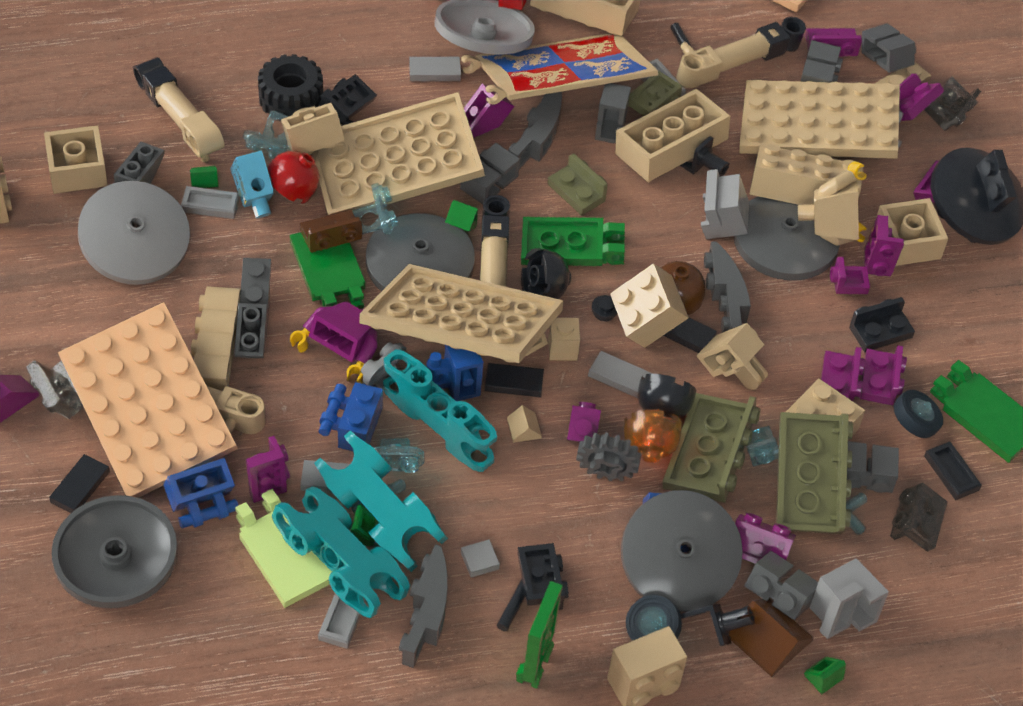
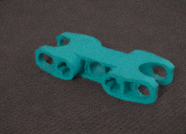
[383,349,497,472]
[314,430,448,572]
[272,486,410,618]

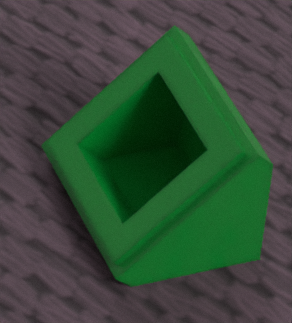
[190,166,219,188]
[445,200,478,232]
[350,505,379,546]
[804,657,846,695]

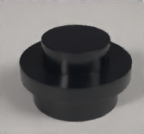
[591,295,618,322]

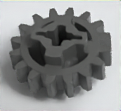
[576,432,641,481]

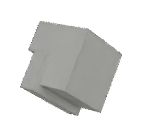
[701,169,749,239]
[809,558,889,639]

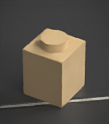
[548,318,580,361]

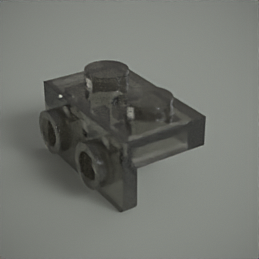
[924,76,981,131]
[26,360,84,419]
[890,482,948,551]

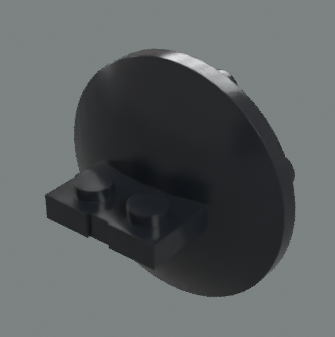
[930,148,1023,245]

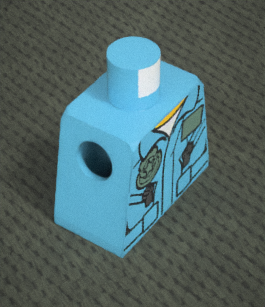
[230,150,274,218]

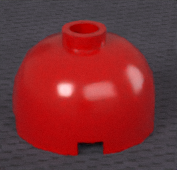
[267,151,320,204]

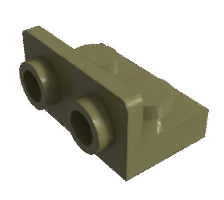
[628,71,682,116]
[547,153,608,216]

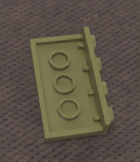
[662,393,760,503]
[776,412,853,534]

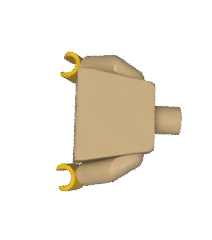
[798,161,867,246]

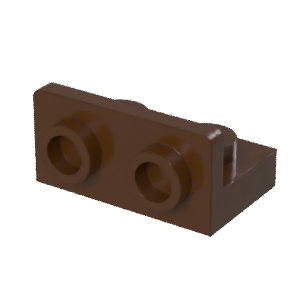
[300,209,362,253]

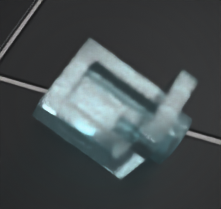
[746,426,778,467]

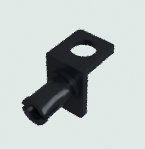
[680,136,730,177]
[680,604,755,646]

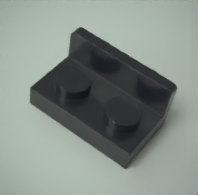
[318,74,377,123]
[849,297,915,352]
[517,543,569,610]

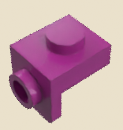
[830,257,870,294]
[567,402,601,442]

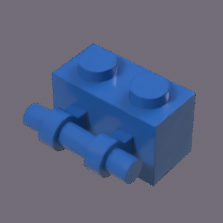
[427,345,483,401]
[318,382,383,452]
[163,458,239,529]

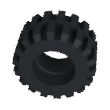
[258,54,323,121]

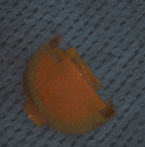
[624,410,681,463]

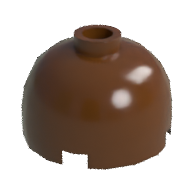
[661,261,705,315]

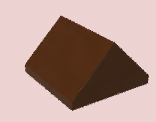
[729,599,813,677]

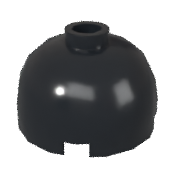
[521,248,571,299]
[637,373,697,424]

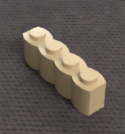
[191,286,241,391]

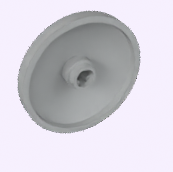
[434,0,535,55]
[78,181,190,285]

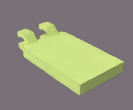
[235,489,332,608]

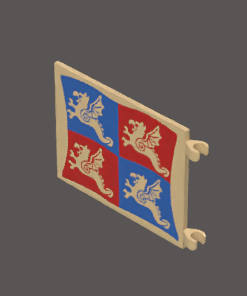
[461,33,658,105]

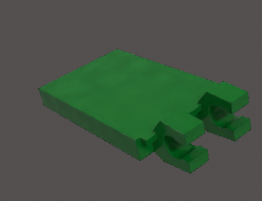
[521,217,625,266]
[289,232,365,309]
[930,360,1023,463]
[516,581,563,689]

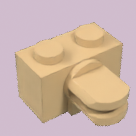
[281,103,345,155]
[696,323,768,390]

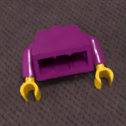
[290,302,378,384]

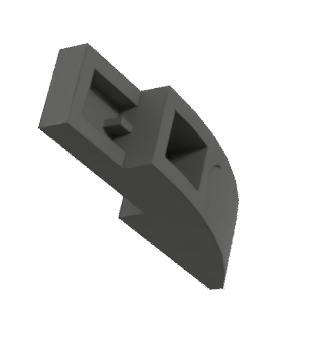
[508,92,562,170]
[114,142,165,184]
[704,241,751,333]
[234,258,272,358]
[399,544,448,668]

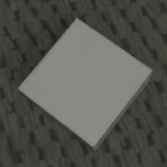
[461,540,500,578]

